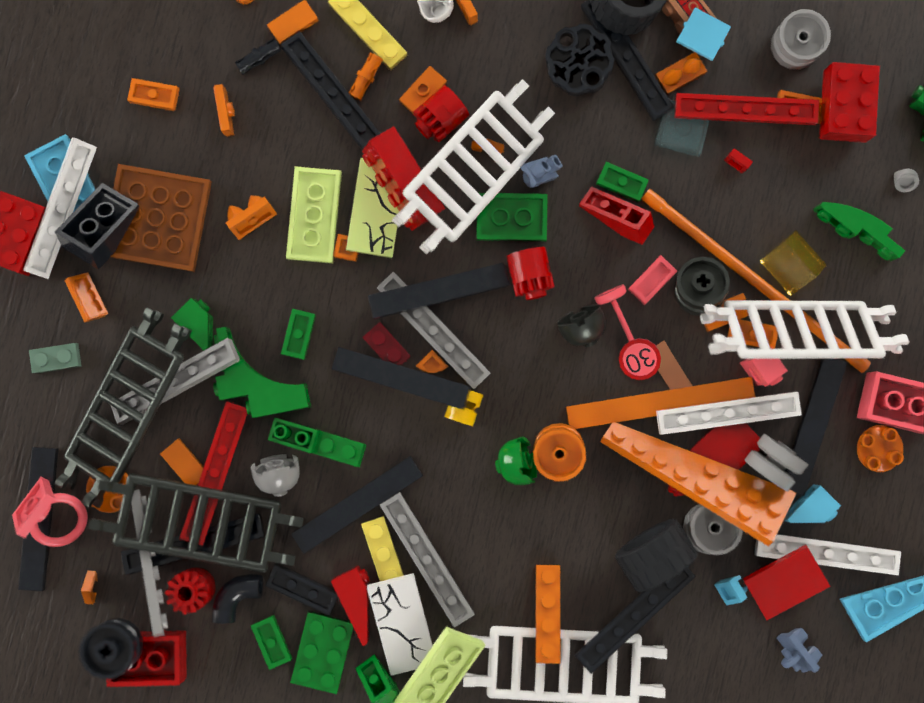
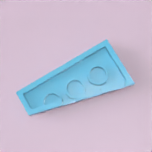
[840,576,924,642]

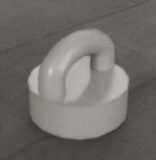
[894,169,919,192]

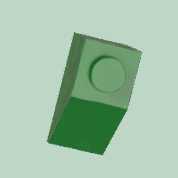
[171,298,213,351]
[355,654,400,703]

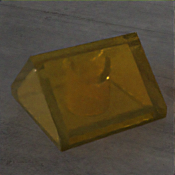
[760,230,826,296]

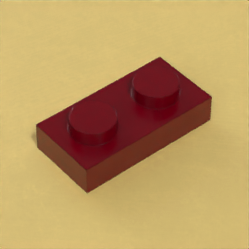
[362,322,411,366]

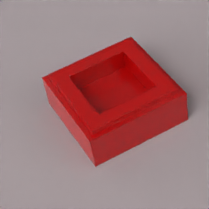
[724,148,753,173]

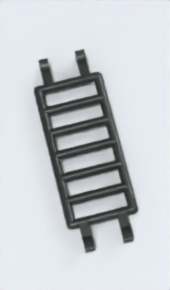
[55,307,192,508]
[88,473,304,572]

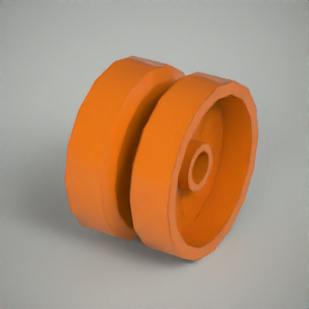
[533,423,586,481]

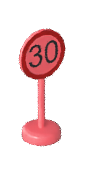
[594,284,661,380]

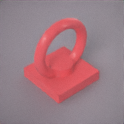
[12,477,88,547]

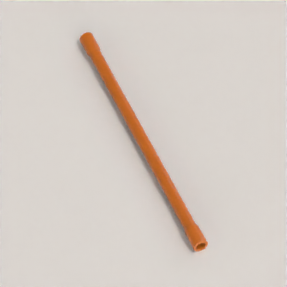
[641,188,871,373]

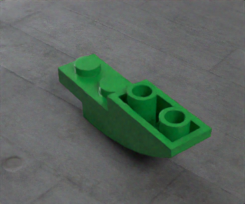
[813,202,905,261]
[268,417,367,467]

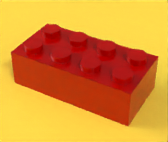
[362,126,445,231]

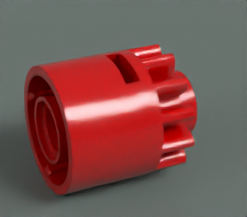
[413,85,470,143]
[506,247,555,300]
[165,567,216,615]

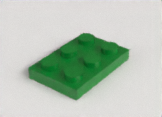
[477,193,547,242]
[290,611,354,694]

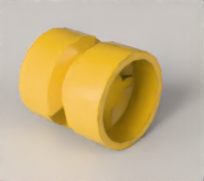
[444,390,483,426]

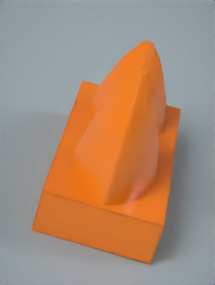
[655,52,707,95]
[226,196,277,240]

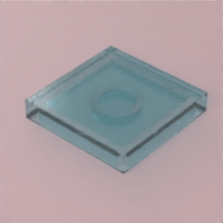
[655,100,709,156]

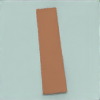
[656,341,693,390]

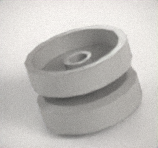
[771,9,831,70]
[744,433,808,492]
[683,504,743,555]

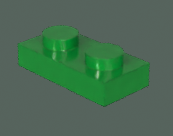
[596,162,649,203]
[281,309,316,360]
[251,615,293,670]

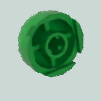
[495,437,537,485]

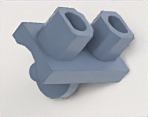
[520,155,563,188]
[777,628,822,673]

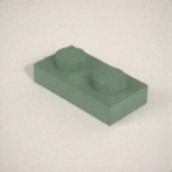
[29,343,81,374]

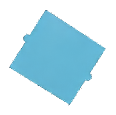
[676,7,731,61]

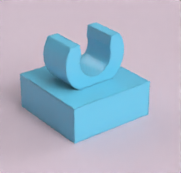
[714,575,748,605]

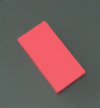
[628,255,677,305]

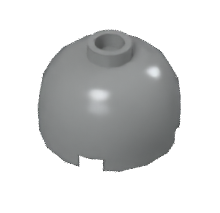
[251,454,300,497]

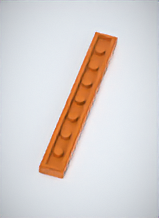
[566,377,755,429]

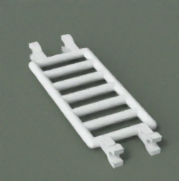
[392,79,555,254]
[700,300,909,359]
[463,626,667,703]

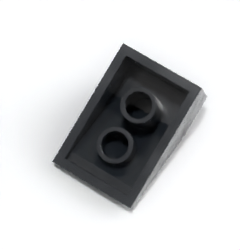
[55,183,140,270]

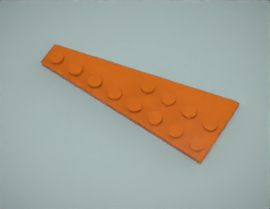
[600,422,796,547]

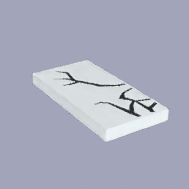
[367,573,433,676]

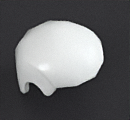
[417,0,454,23]

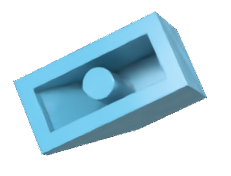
[784,484,841,523]

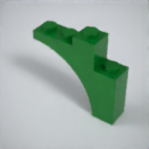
[213,327,311,418]

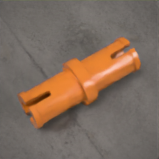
[348,52,383,101]

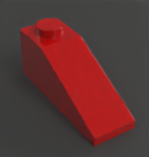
[579,187,654,245]
[331,565,370,646]

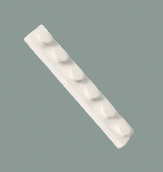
[23,138,97,279]
[656,392,802,435]
[754,534,901,575]

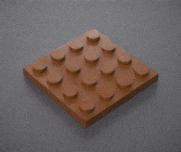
[110,164,212,272]

